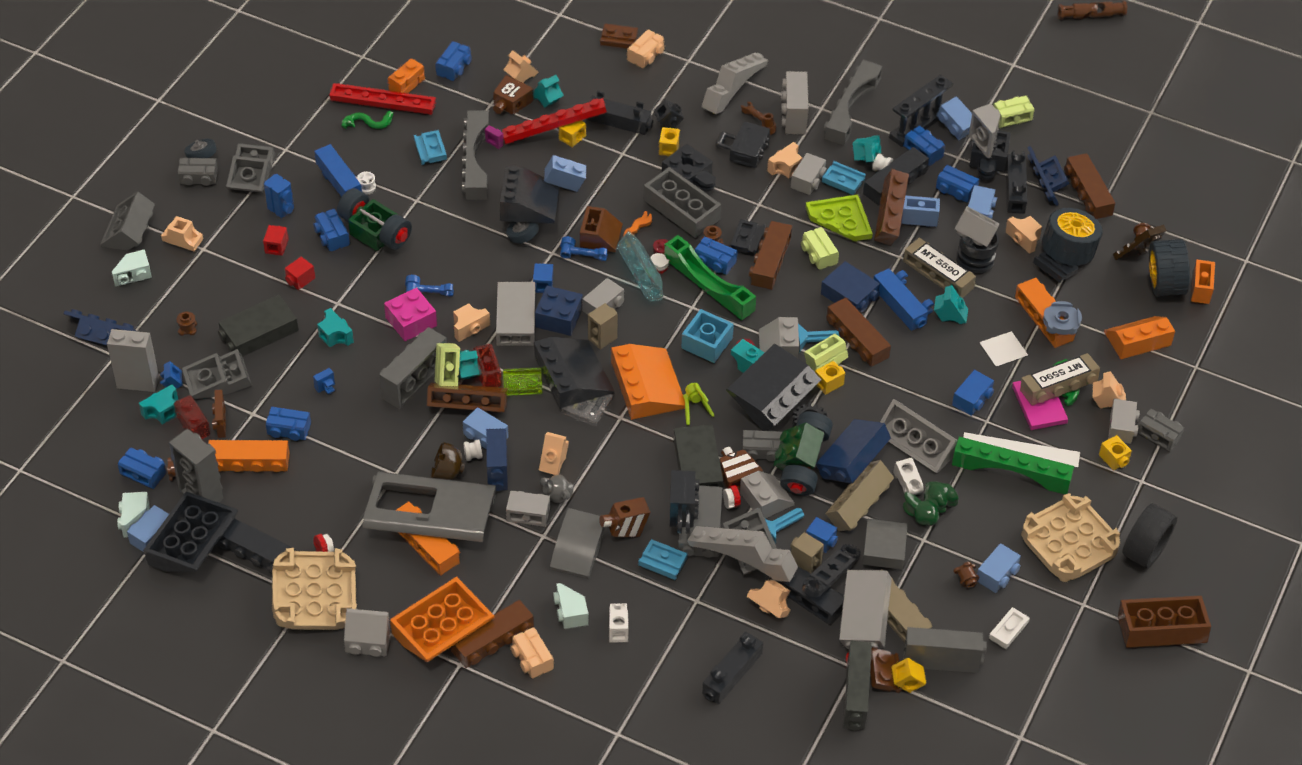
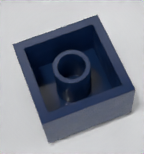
[535,286,583,336]

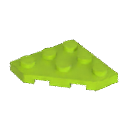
[805,195,873,241]

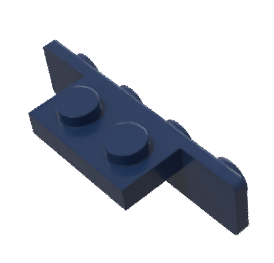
[1027,146,1069,206]
[64,309,138,346]

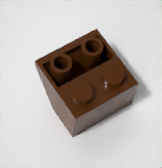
[580,206,623,252]

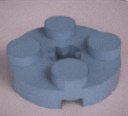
[1043,301,1082,335]

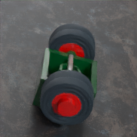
[337,188,412,251]
[774,411,833,496]

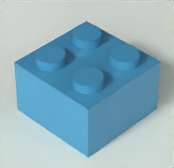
[681,309,734,363]

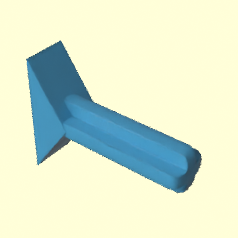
[798,324,839,353]
[765,508,804,544]

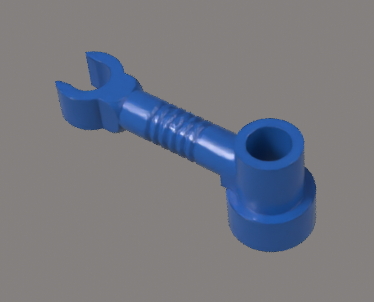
[560,236,608,261]
[405,275,454,297]

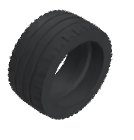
[1122,503,1177,568]

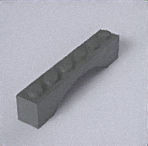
[823,60,882,145]
[462,110,489,200]

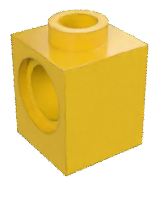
[559,120,586,147]
[659,127,680,156]
[815,361,845,395]
[1099,435,1132,471]
[892,658,926,693]

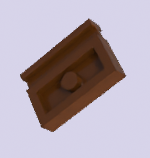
[600,24,638,49]
[212,390,226,438]
[870,648,902,693]

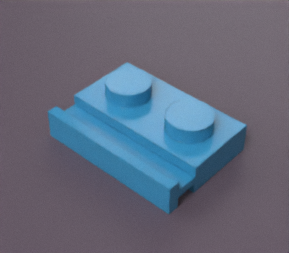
[414,130,447,165]
[822,161,866,195]
[638,539,688,580]

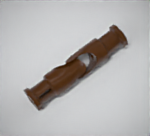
[1058,1,1127,20]

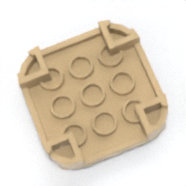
[1021,493,1120,582]
[272,548,357,630]

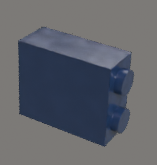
[821,261,880,312]
[486,428,508,491]

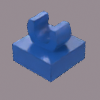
[160,361,182,389]
[313,368,335,394]

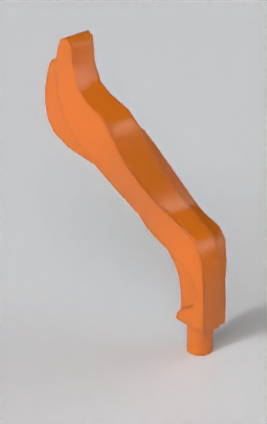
[624,211,652,247]

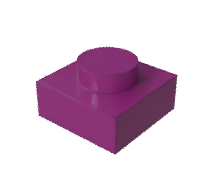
[485,125,504,149]

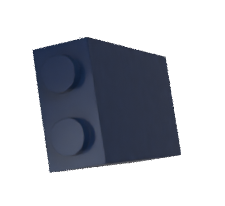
[816,419,891,483]

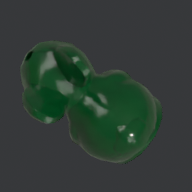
[903,481,959,526]

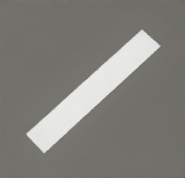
[963,432,1080,467]

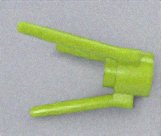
[683,383,715,425]

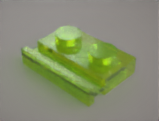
[503,368,542,395]

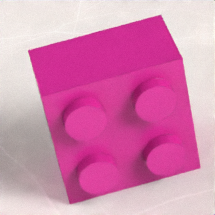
[384,287,437,341]

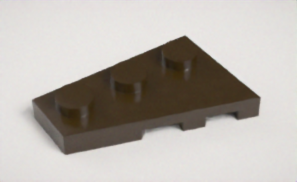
[1113,224,1167,260]

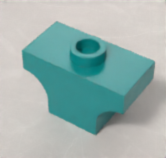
[533,75,564,108]
[853,135,881,162]
[934,285,968,324]
[317,308,354,347]
[731,339,765,373]
[458,350,480,381]
[139,385,179,424]

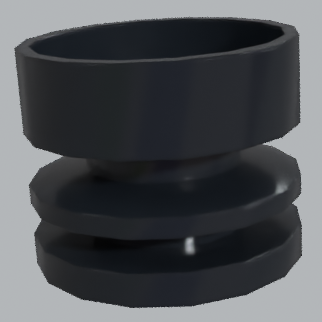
[956,232,999,273]

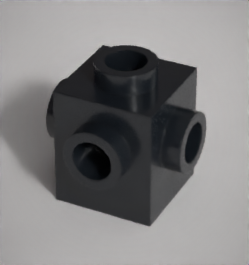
[653,99,684,129]

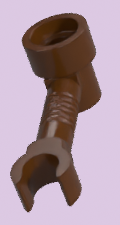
[741,101,776,134]

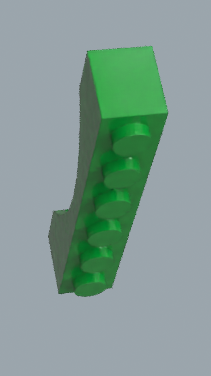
[664,235,756,320]
[952,436,1074,495]

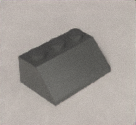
[100,192,155,251]

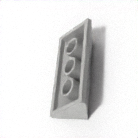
[880,399,957,473]

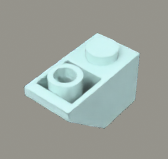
[112,250,152,287]
[118,492,150,537]
[553,583,588,629]

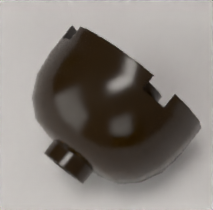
[430,442,465,480]

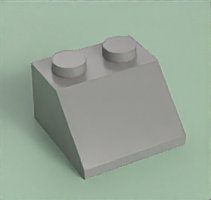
[969,103,1001,158]
[759,317,799,358]
[740,471,794,518]
[344,608,391,657]

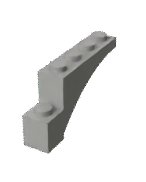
[702,53,768,114]
[687,526,798,582]

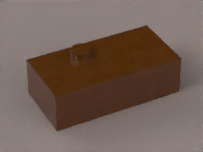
[1118,596,1211,647]

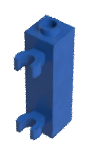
[315,144,362,197]
[874,269,934,331]

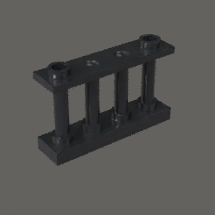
[889,74,953,147]

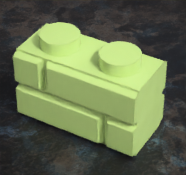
[993,96,1034,128]
[801,227,839,270]
[804,334,848,372]
[435,343,460,386]

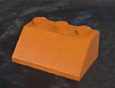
[1104,316,1175,359]

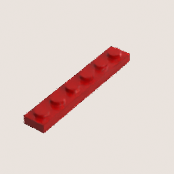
[329,83,436,114]
[502,98,607,144]

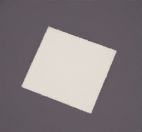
[980,331,1028,366]

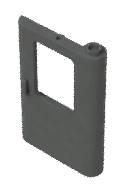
[363,472,496,542]

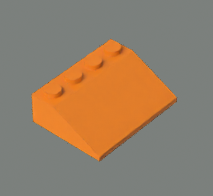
[611,344,685,420]
[390,577,494,662]

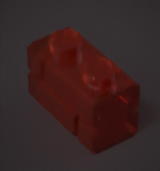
[473,344,502,387]
[173,395,210,439]

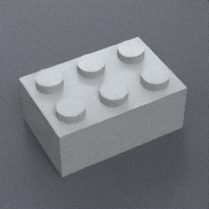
[781,71,808,134]

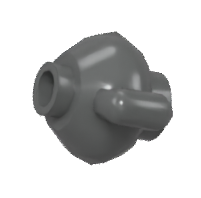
[540,474,573,504]

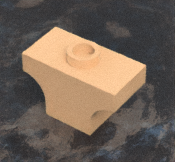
[503,50,538,83]
[767,142,802,178]
[161,216,203,251]
[1005,216,1042,254]
[453,304,490,342]
[1093,371,1126,409]
[539,432,569,475]
[747,580,791,618]

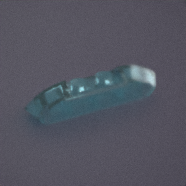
[617,230,663,301]

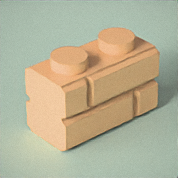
[627,30,665,68]
[511,628,554,678]

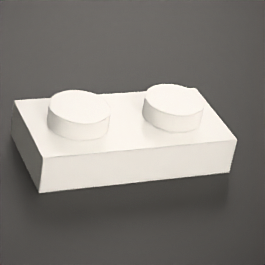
[989,607,1029,649]

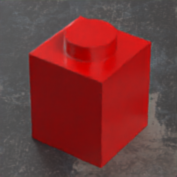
[263,225,288,256]
[285,256,315,290]

